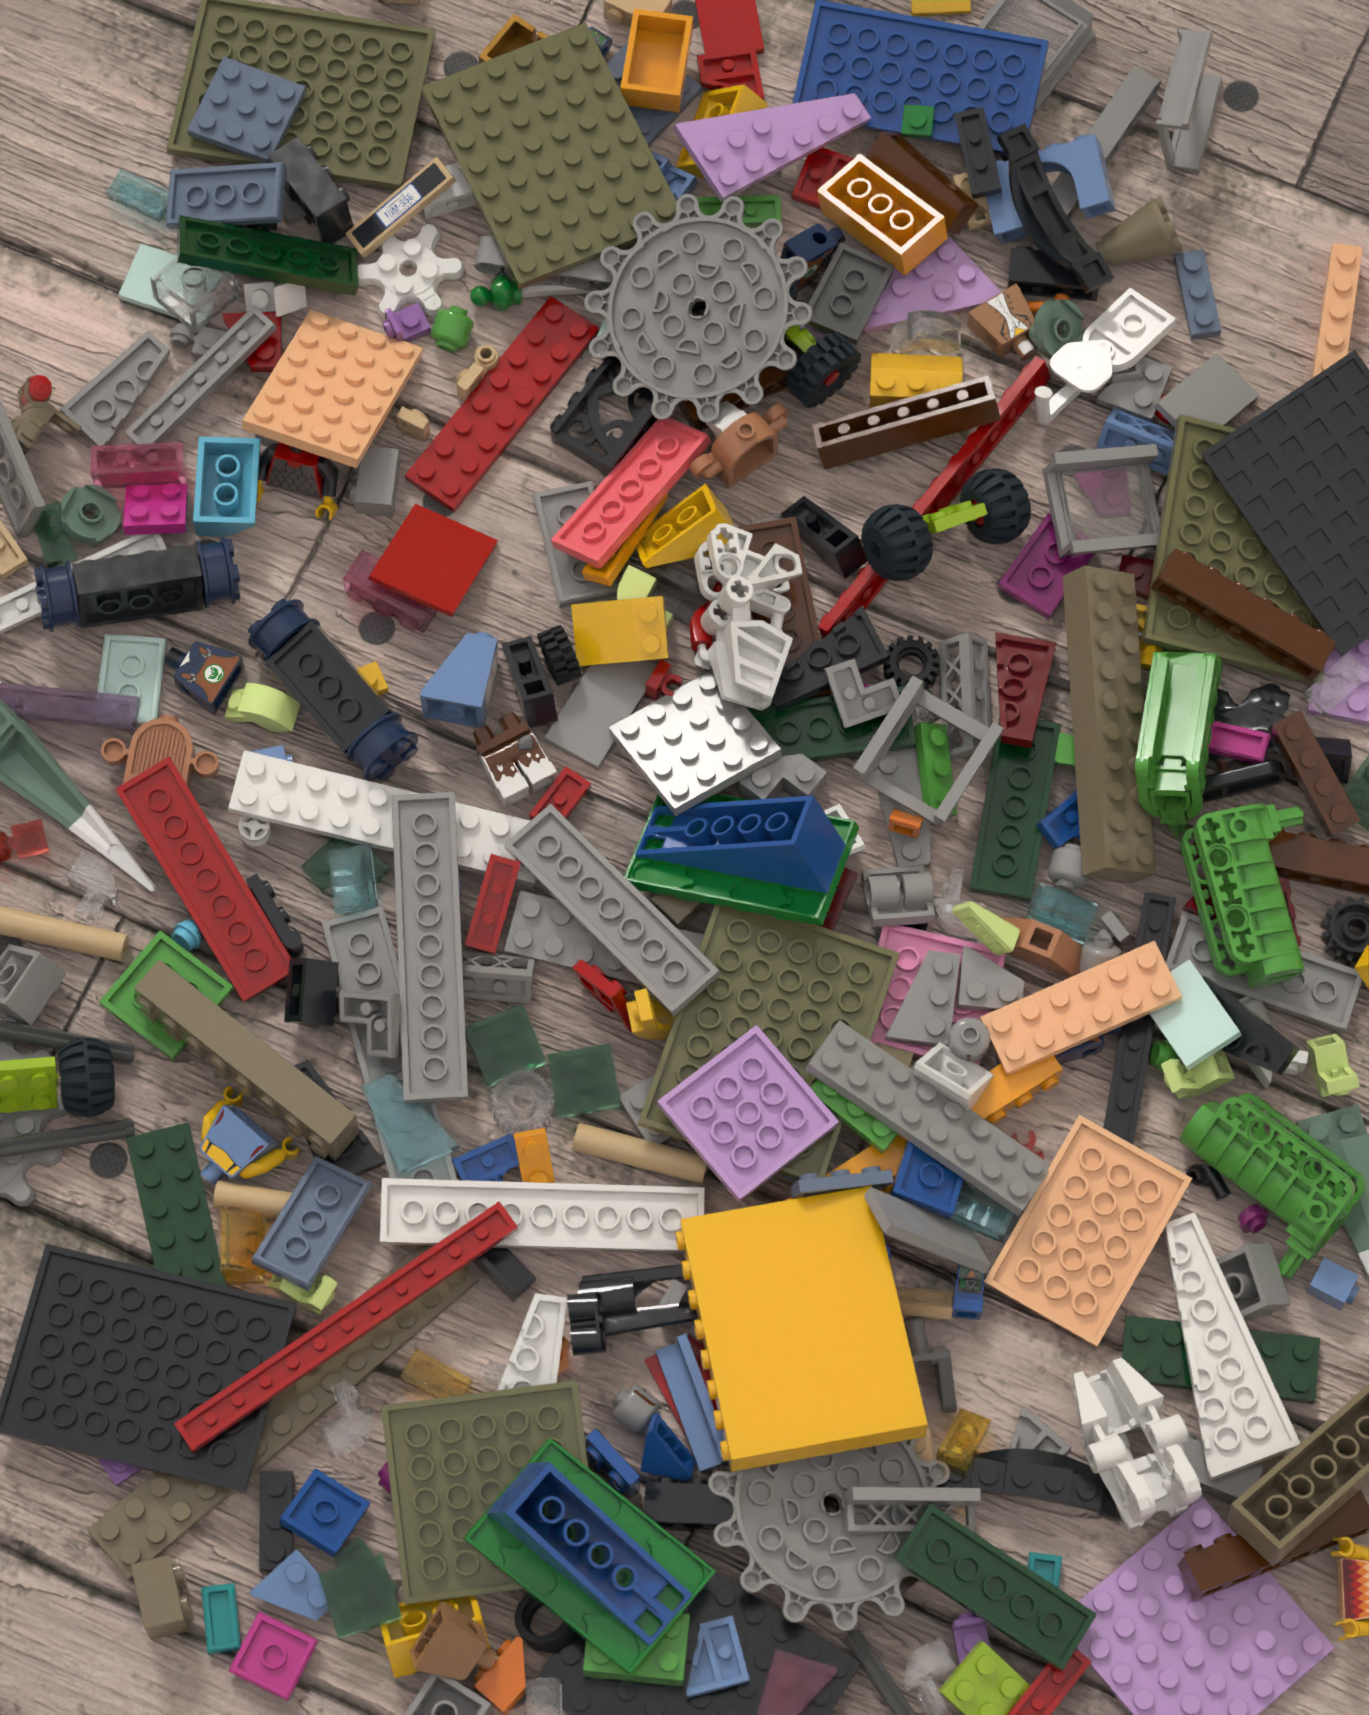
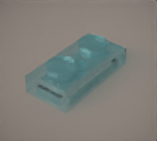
[106,169,169,223]

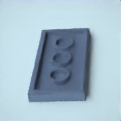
[165,162,286,230]
[252,1156,372,1291]

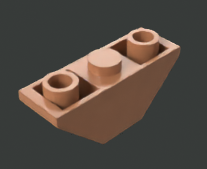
[1001,917,1082,978]

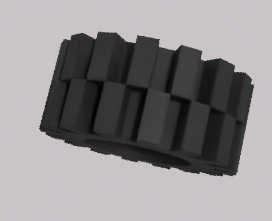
[537,625,582,686]
[883,635,940,691]

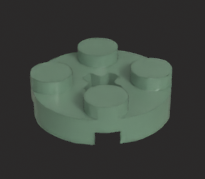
[1029,300,1086,359]
[58,484,121,546]

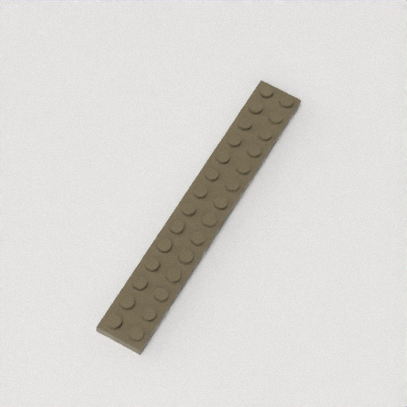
[87,1245,479,1581]

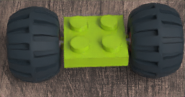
[861,468,1031,581]
[0,1037,115,1117]

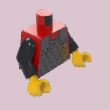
[257,442,338,520]

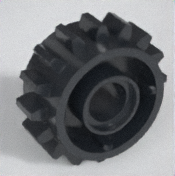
[1320,897,1369,966]

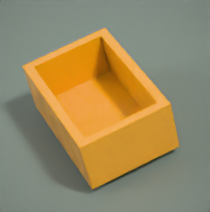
[620,9,693,113]

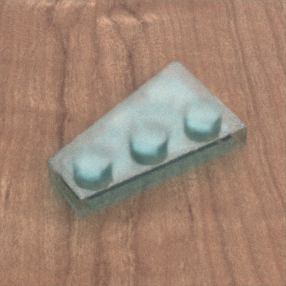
[361,1073,459,1174]

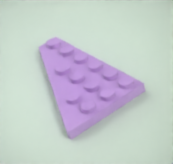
[799,234,1001,342]

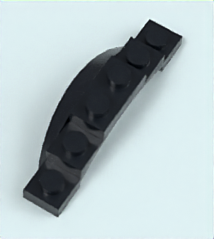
[997,123,1114,294]
[936,1448,1121,1518]

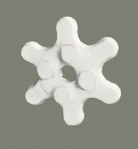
[357,224,465,320]

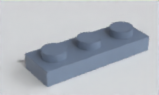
[1173,249,1221,340]
[790,1166,893,1199]

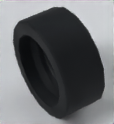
[514,1593,578,1653]

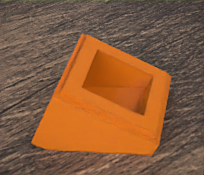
[888,809,924,838]

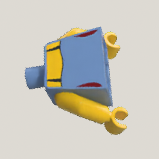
[200,1086,301,1185]

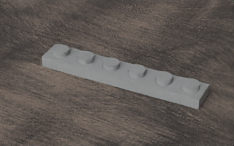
[124,306,277,455]

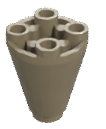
[1095,196,1183,265]

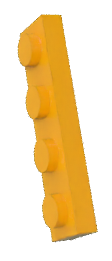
[582,493,669,587]

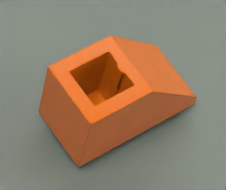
[474,1636,527,1715]

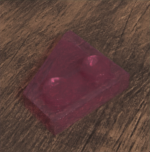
[757,1650,838,1715]

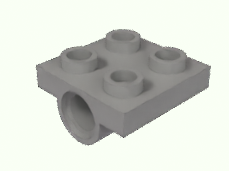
[861,865,935,927]

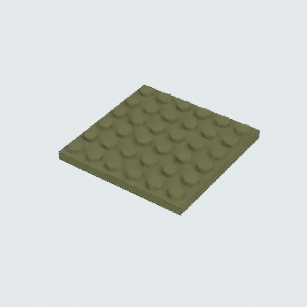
[381,1380,588,1604]

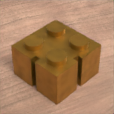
[478,14,549,64]

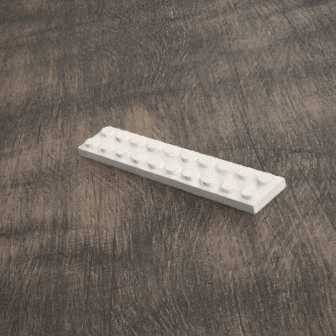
[228,750,536,887]
[380,1178,705,1253]

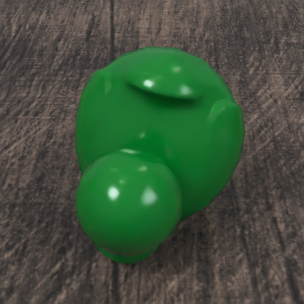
[470,274,522,311]

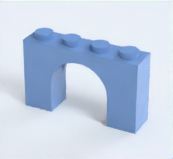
[986,134,1116,244]

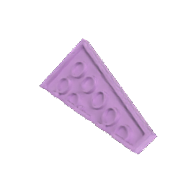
[673,93,871,202]

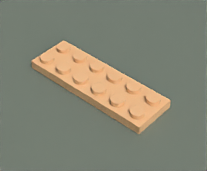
[980,940,1182,1076]

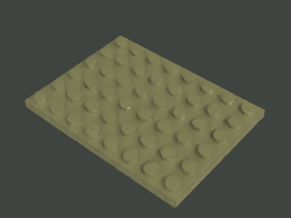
[166,0,436,190]
[421,22,677,290]
[1142,414,1325,685]
[638,904,900,1180]

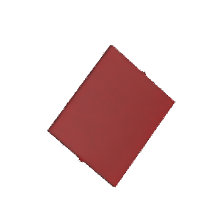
[368,503,498,617]

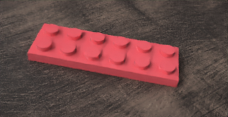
[551,418,711,569]

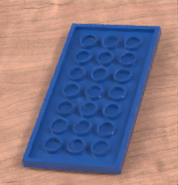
[792,0,1049,155]

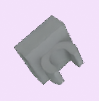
[1095,910,1135,945]

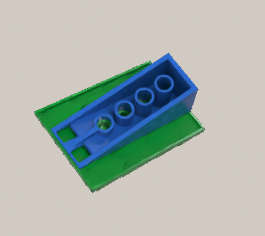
[624,794,860,925]
[462,1438,716,1674]

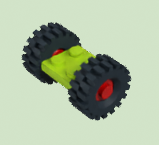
[784,284,862,408]

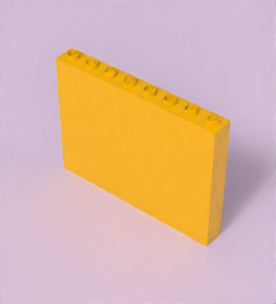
[675,1186,928,1472]

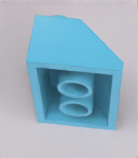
[193,436,261,537]

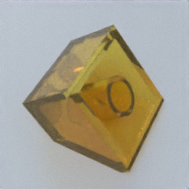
[220,1206,271,1285]

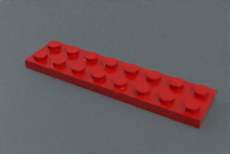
[405,296,599,513]
[115,756,292,1003]

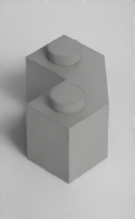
[738,754,827,800]

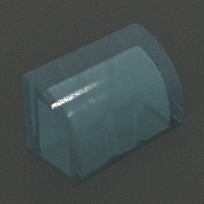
[328,844,378,914]
[1025,883,1099,947]
[944,1184,1015,1243]

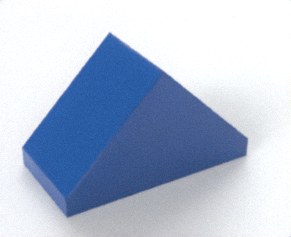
[640,1413,695,1481]

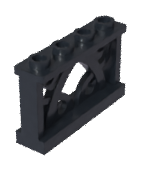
[550,356,657,477]

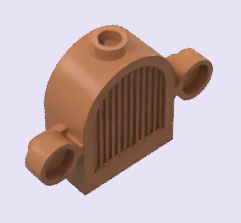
[689,403,789,489]
[101,715,220,789]

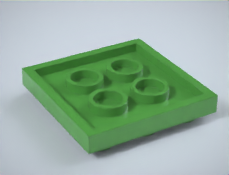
[99,930,234,1061]

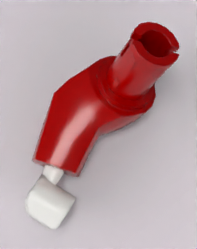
[689,580,722,670]

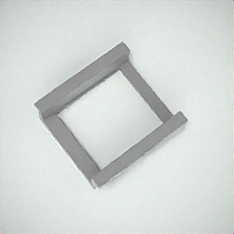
[1156,29,1223,175]
[853,675,1004,828]

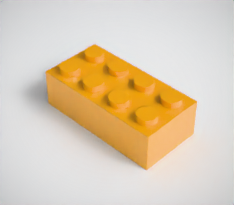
[817,154,948,276]

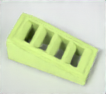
[952,901,1020,956]

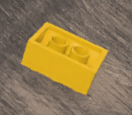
[675,84,767,179]
[869,353,963,409]
[376,1595,490,1678]

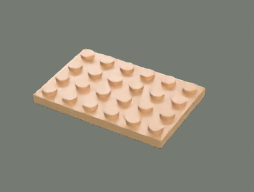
[242,309,423,468]
[984,1115,1192,1348]

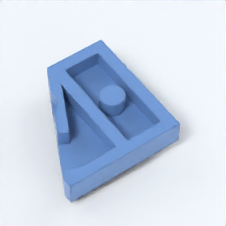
[249,1549,341,1621]
[686,1615,750,1698]

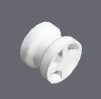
[238,816,271,847]

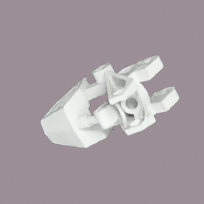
[694,523,802,711]
[1072,1358,1202,1532]

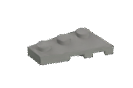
[885,950,960,1047]

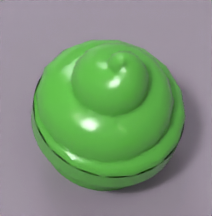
[1149,1040,1180,1072]

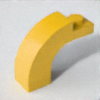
[626,988,676,1040]

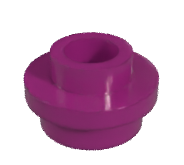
[1238,1204,1269,1234]

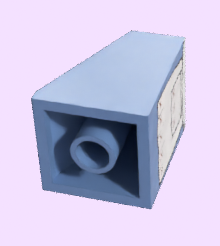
[420,632,500,728]

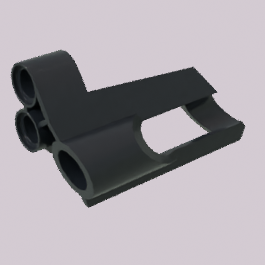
[567,1264,698,1356]

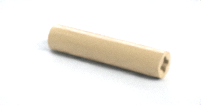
[0,906,129,962]
[572,1123,708,1184]
[213,1180,348,1231]

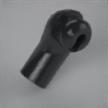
[1186,1164,1231,1201]

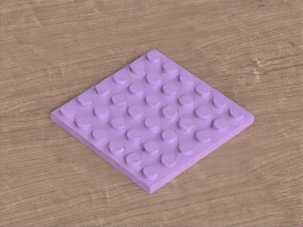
[1076,1496,1335,1715]

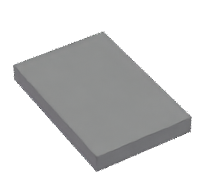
[1155,353,1259,427]

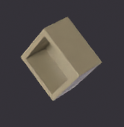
[131,1555,194,1640]

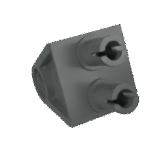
[903,1317,957,1414]

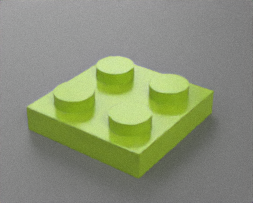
[937,1641,1030,1715]

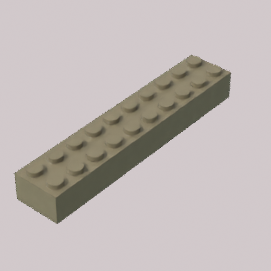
[1062,565,1156,883]

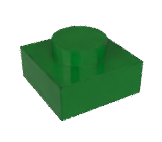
[901,105,935,139]

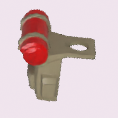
[10,375,82,455]

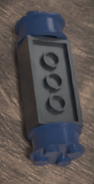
[34,537,240,632]
[248,599,418,782]

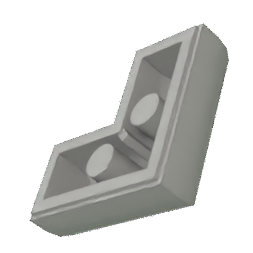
[339,989,400,1058]

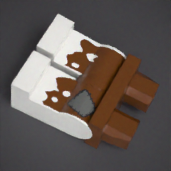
[473,712,557,808]

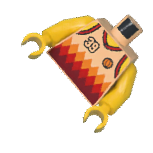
[1331,1537,1369,1641]

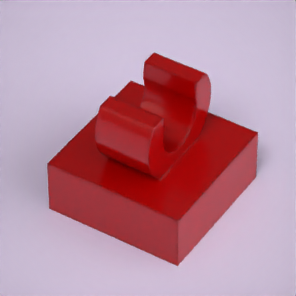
[645,659,682,701]

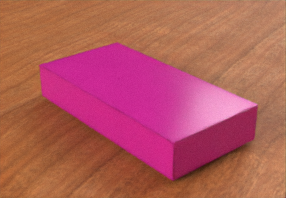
[1208,721,1271,764]

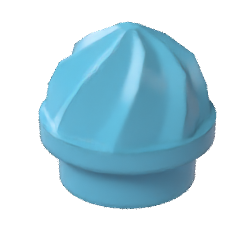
[171,919,203,952]

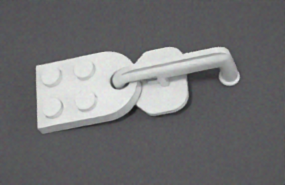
[1034,288,1176,426]

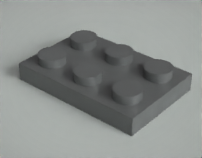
[807,242,895,345]

